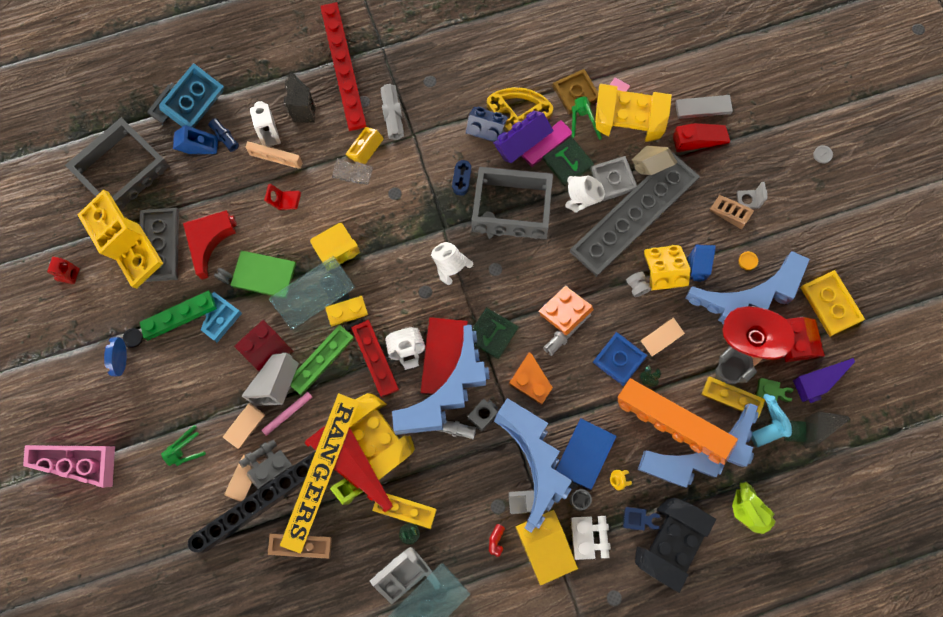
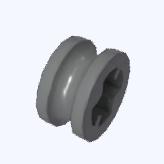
[213,268,233,284]

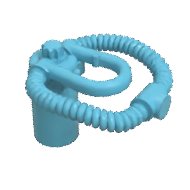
[751,394,792,448]

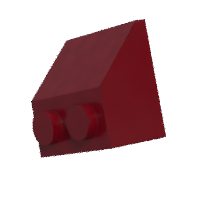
[234,320,294,372]

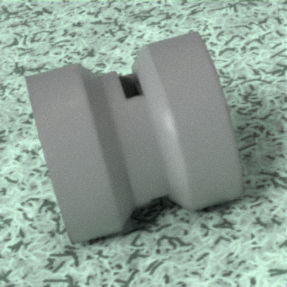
[626,272,651,297]

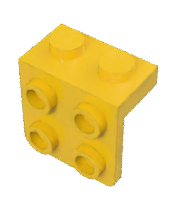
[310,223,360,271]
[644,245,691,291]

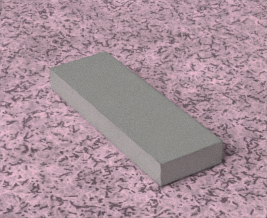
[675,95,733,119]

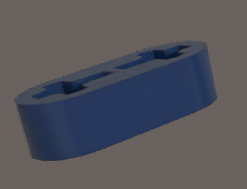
[452,160,471,196]

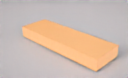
[245,141,303,169]

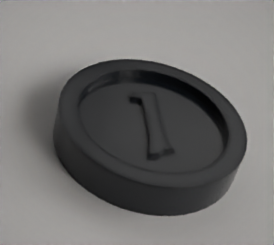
[123,328,143,348]

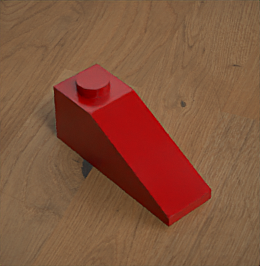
[672,123,730,153]

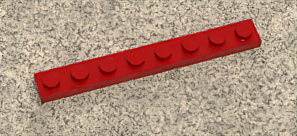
[320,2,367,131]

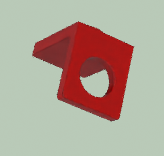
[264,184,302,210]

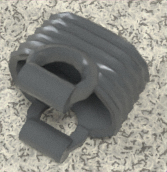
[716,347,757,385]

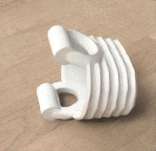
[565,175,605,212]
[431,242,473,285]
[385,327,425,370]

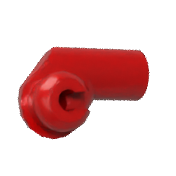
[489,524,505,557]

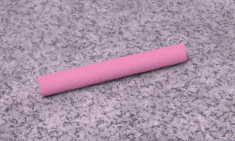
[262,392,313,436]

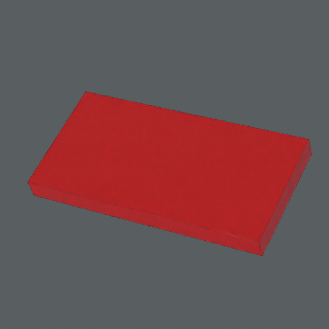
[420,317,468,395]

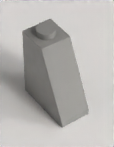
[242,353,299,406]

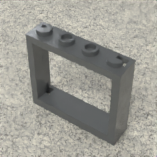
[65,117,170,210]
[471,167,553,239]

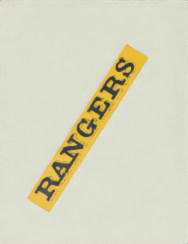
[280,393,359,554]

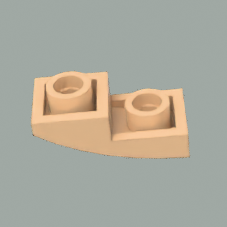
[641,317,685,356]
[223,403,265,449]
[224,455,261,502]

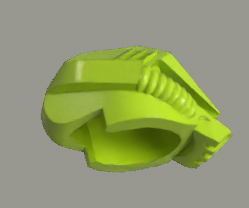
[732,482,775,534]

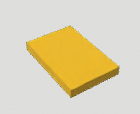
[800,270,865,337]

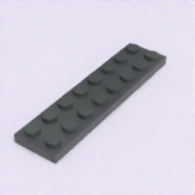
[570,153,700,277]

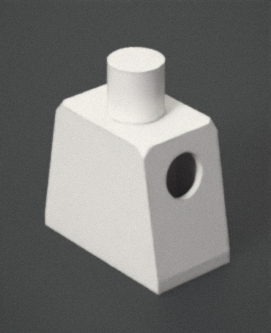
[250,101,281,147]

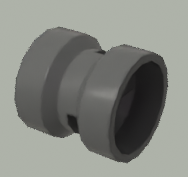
[569,489,592,511]

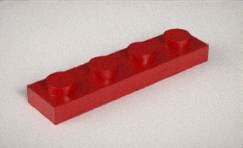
[351,320,399,398]

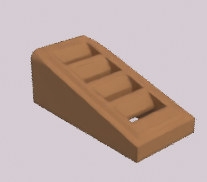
[709,195,754,230]

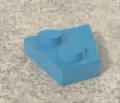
[201,292,242,343]

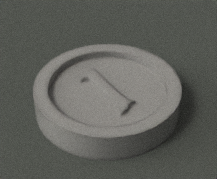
[813,145,833,164]

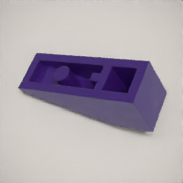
[793,358,855,403]

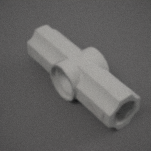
[381,84,404,140]

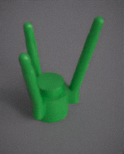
[571,96,602,140]
[161,425,206,466]

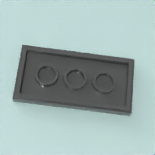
[139,208,179,282]

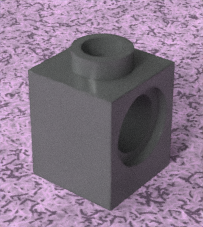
[468,399,498,432]

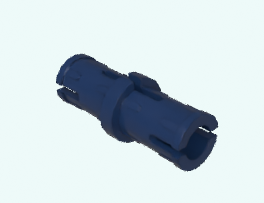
[208,118,239,152]

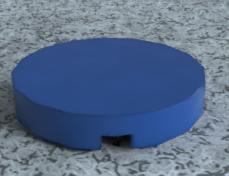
[104,337,127,376]

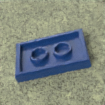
[556,418,616,491]

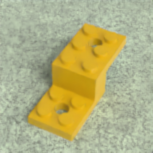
[77,189,163,289]

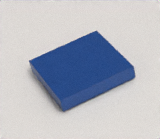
[592,332,648,386]

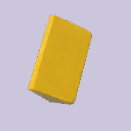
[345,127,384,166]

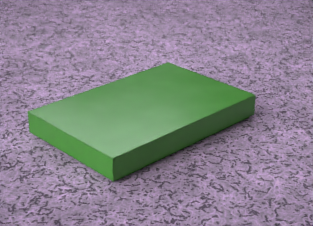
[231,251,296,299]

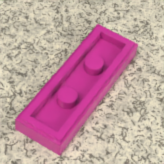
[521,120,572,167]

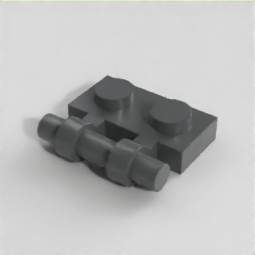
[239,440,292,490]

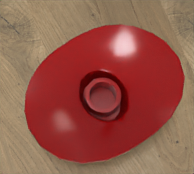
[722,306,795,359]

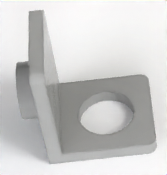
[737,182,767,209]

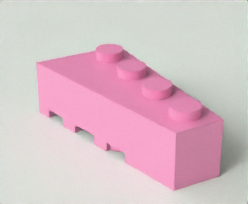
[23,445,115,488]

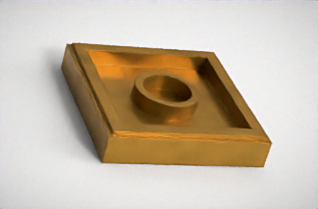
[552,69,598,114]

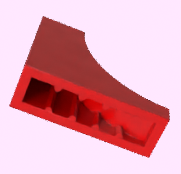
[183,210,237,280]

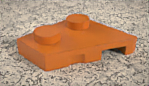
[509,352,553,405]

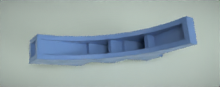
[685,251,810,324]
[392,325,490,435]
[494,398,572,533]
[637,403,759,488]

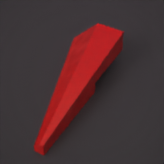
[304,425,393,512]

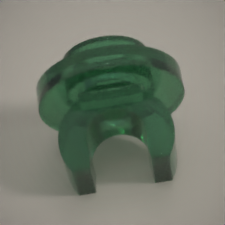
[640,366,661,387]
[399,523,420,544]

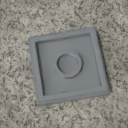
[590,156,637,201]

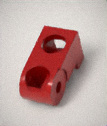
[47,257,80,284]

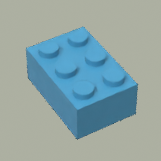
[159,63,224,128]

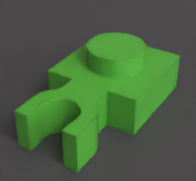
[756,378,793,402]

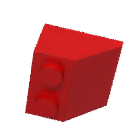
[784,317,825,362]

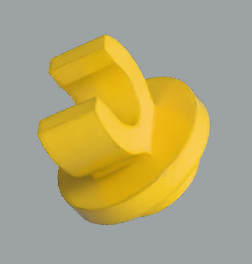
[610,470,632,490]

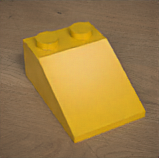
[515,510,578,586]

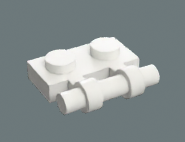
[571,516,611,560]

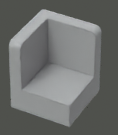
[509,490,534,514]

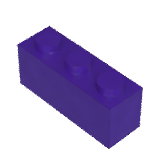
[493,111,554,163]

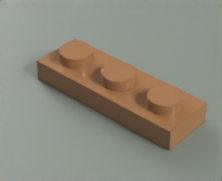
[268,534,332,559]

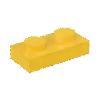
[325,296,368,327]

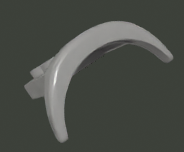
[370,547,441,604]

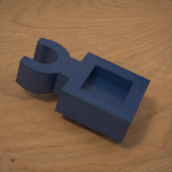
[623,507,660,531]

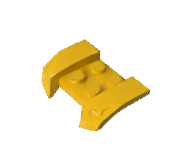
[595,84,672,142]
[350,393,415,480]

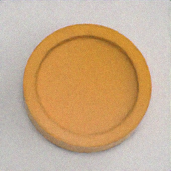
[738,251,758,270]

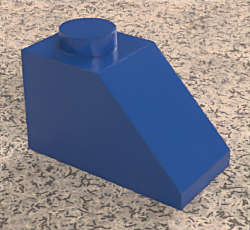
[173,125,218,154]
[688,245,715,282]

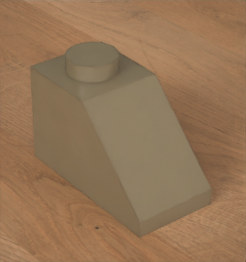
[632,146,677,175]

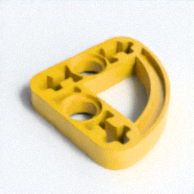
[487,88,553,132]

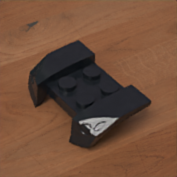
[635,498,716,593]

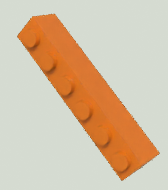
[617,378,738,465]

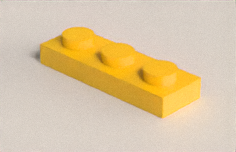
[701,376,765,418]
[372,493,437,529]

